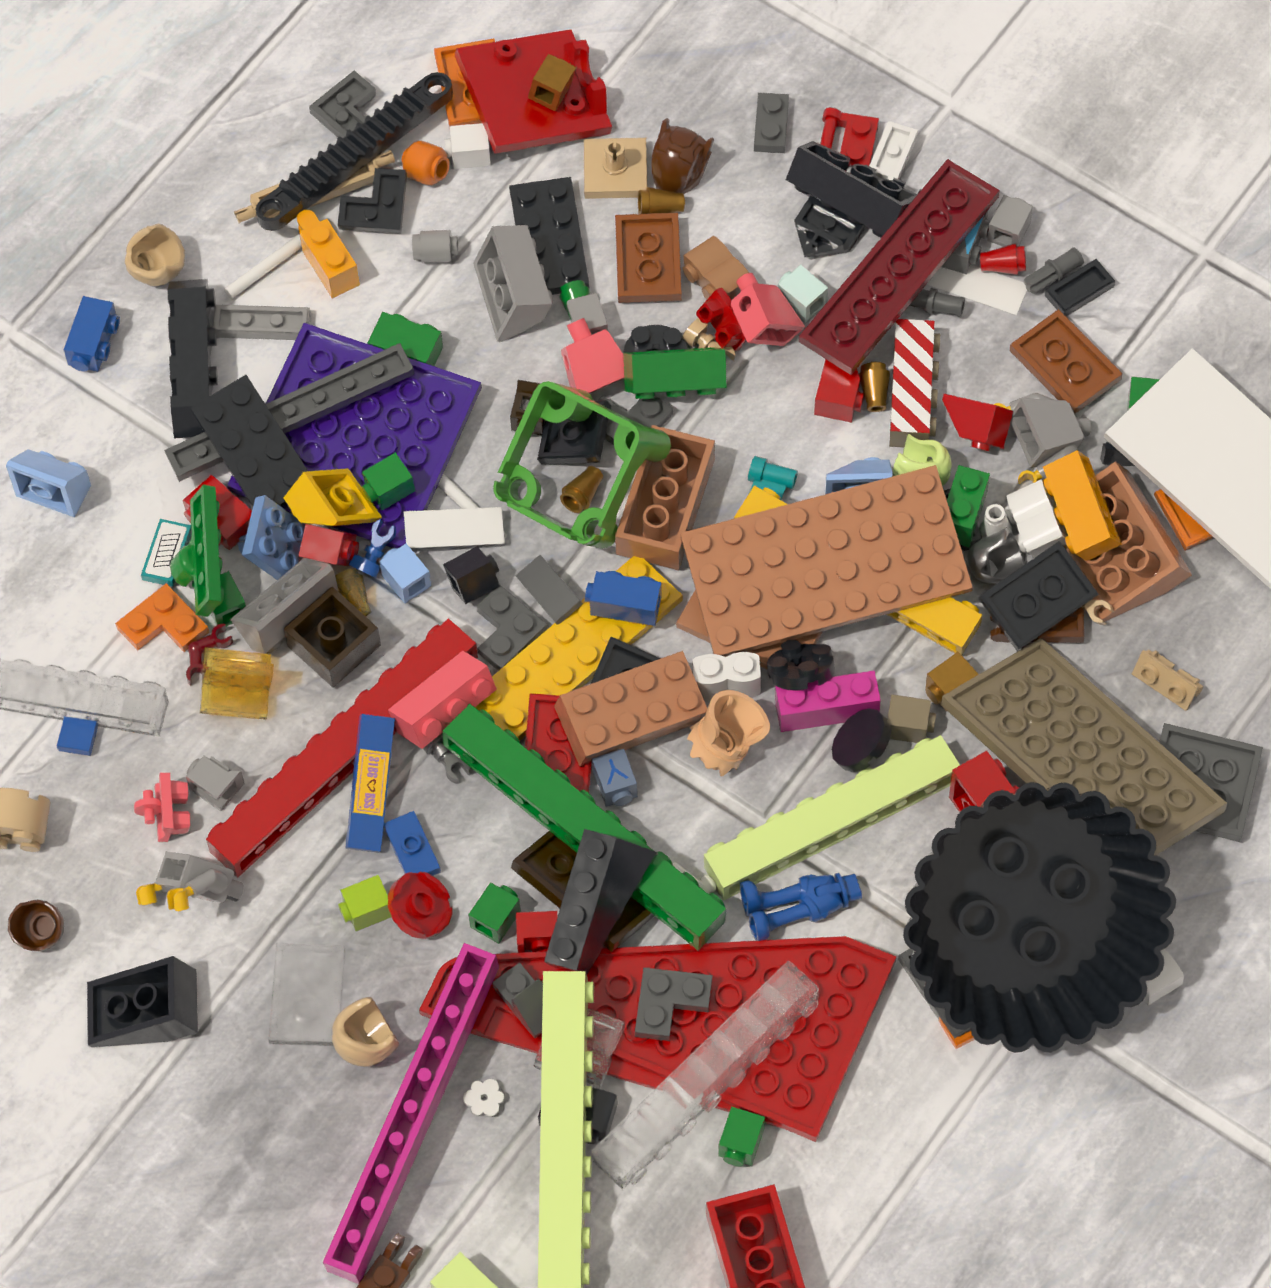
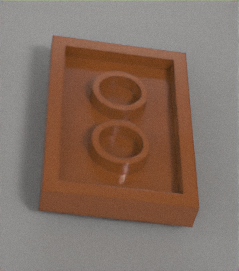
[615,213,682,303]
[1009,309,1122,415]

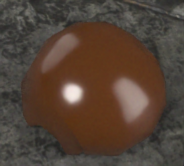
[8,899,64,951]

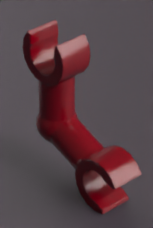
[186,624,233,686]

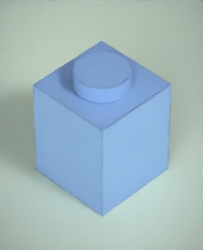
[380,543,431,604]

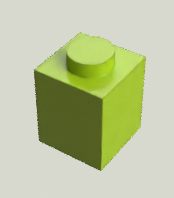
[338,874,391,931]

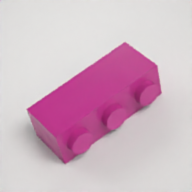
[775,670,881,732]

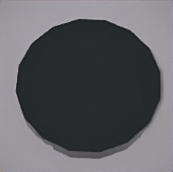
[831,708,892,772]

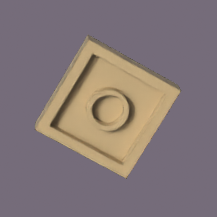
[584,138,647,199]

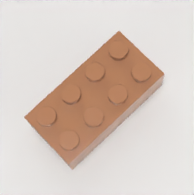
[615,425,715,570]
[554,651,708,767]

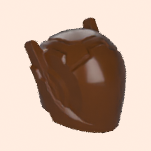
[651,118,714,194]

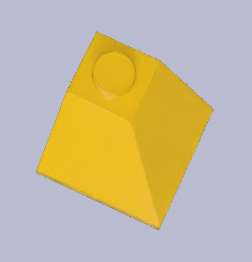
[283,468,382,526]

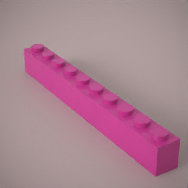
[323,943,499,1284]

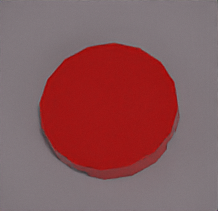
[388,871,453,939]

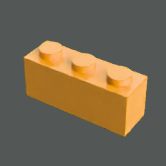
[1043,450,1122,561]

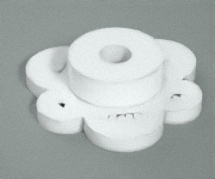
[463,1079,504,1117]

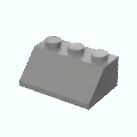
[473,225,553,342]
[230,558,339,654]

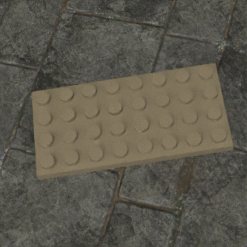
[941,638,1227,856]

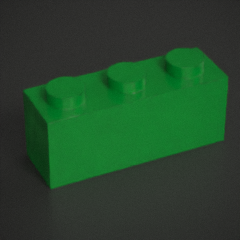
[623,347,727,399]

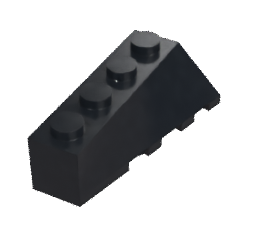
[785,141,921,238]
[544,829,658,975]

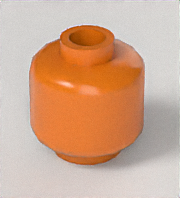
[402,141,450,186]

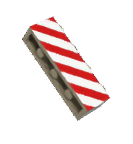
[889,319,940,448]

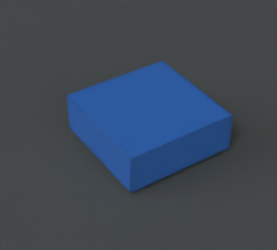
[57,716,98,756]

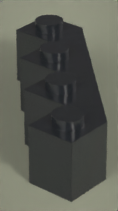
[167,279,218,439]

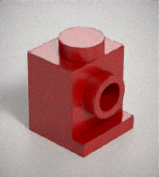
[516,911,558,953]

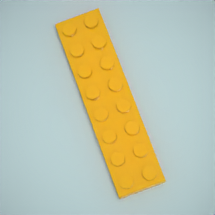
[475,556,683,741]

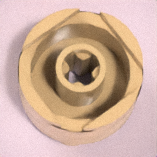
[0,788,51,852]

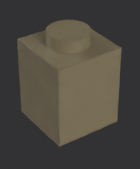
[887,694,936,743]

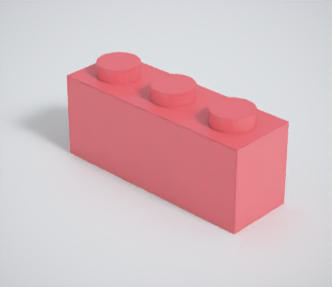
[388,651,497,749]

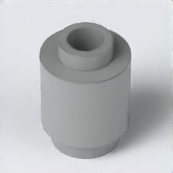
[412,230,458,263]

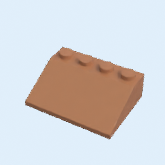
[1064,461,1192,622]

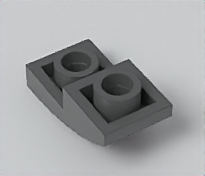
[515,555,583,625]

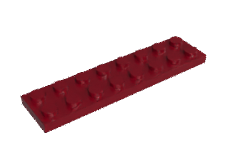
[799,159,1000,375]

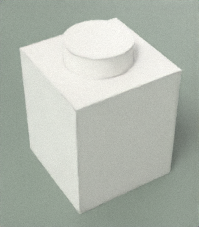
[444,123,491,169]

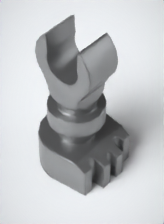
[423,733,470,784]

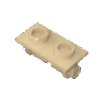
[1132,649,1204,711]

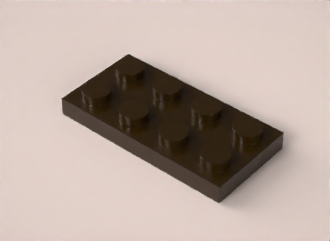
[511,831,654,952]

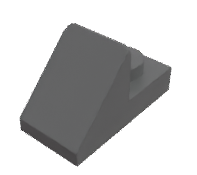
[492,963,543,1039]

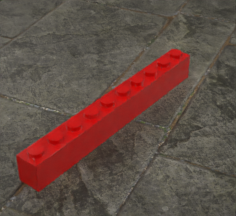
[206,618,478,878]

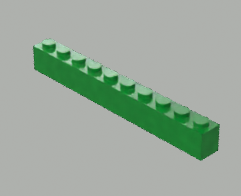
[443,704,726,951]

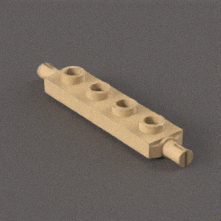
[234,150,395,223]

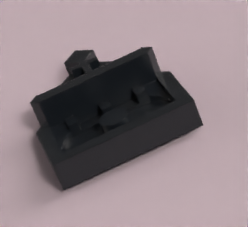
[794,195,865,257]

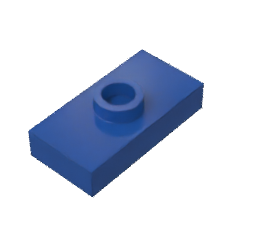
[383,811,441,876]

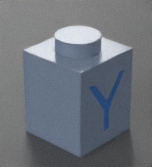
[592,749,638,807]

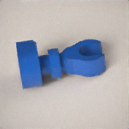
[349,519,397,578]

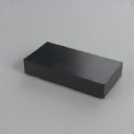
[1045,259,1115,316]

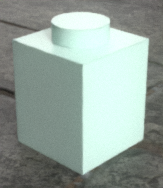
[778,265,828,323]

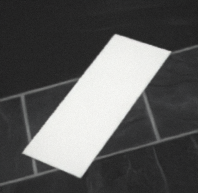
[927,265,1027,315]
[404,507,504,548]

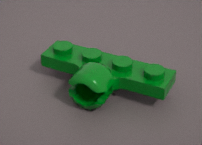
[170,484,224,617]

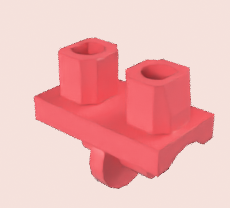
[134,773,190,842]

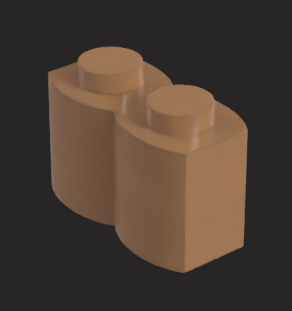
[682,235,749,300]

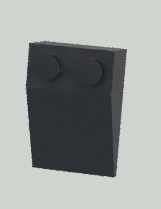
[87,956,198,1047]

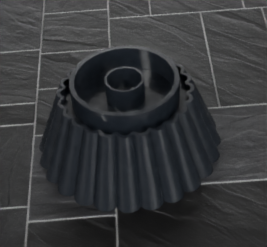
[903,782,1176,1053]

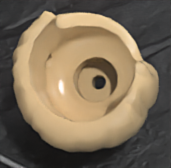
[125,223,185,286]
[332,997,399,1067]

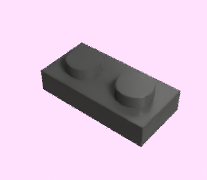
[754,93,789,153]

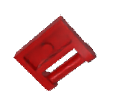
[820,107,879,166]

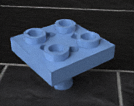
[238,495,305,580]

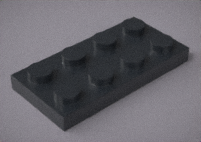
[509,177,589,295]
[191,375,308,507]

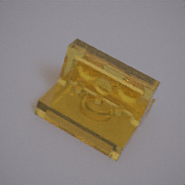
[200,648,274,720]

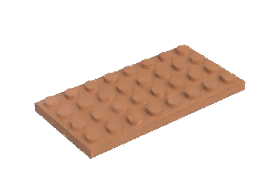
[680,465,973,657]

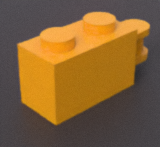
[297,210,360,299]

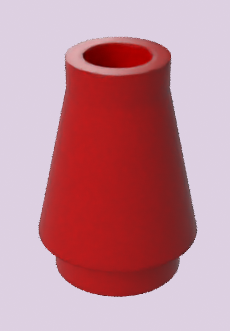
[980,243,1026,275]

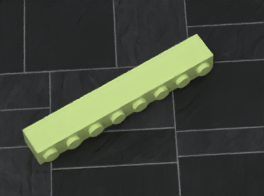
[704,735,960,901]

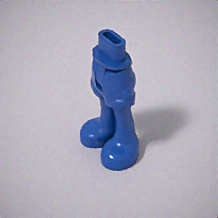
[740,873,862,941]

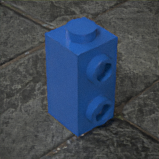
[63,296,120,372]
[585,571,662,626]

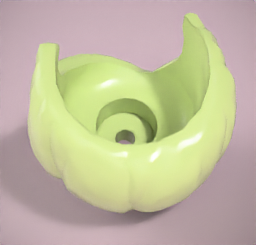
[892,434,952,487]

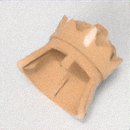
[687,690,770,776]

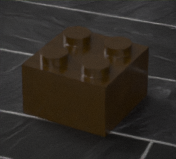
[284,586,381,688]

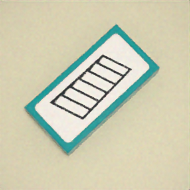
[141,519,192,587]

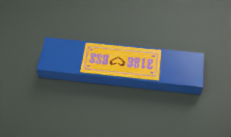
[345,714,395,853]

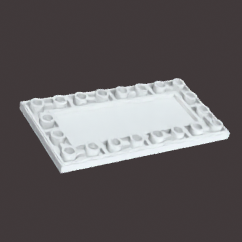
[1103,348,1271,589]

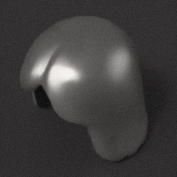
[967,528,1025,584]

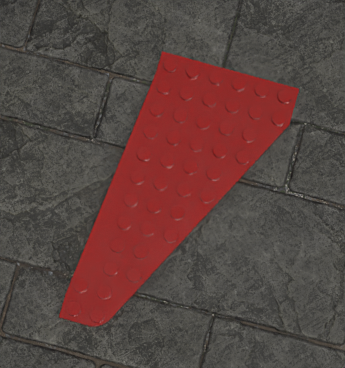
[419,936,896,1142]

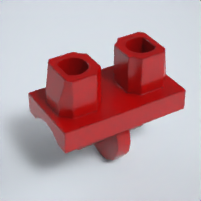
[696,287,747,352]

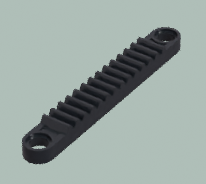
[255,72,453,231]

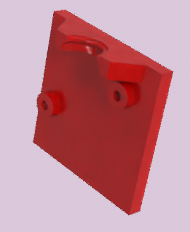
[455,29,612,154]

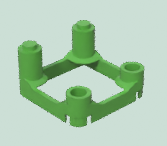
[493,381,671,549]

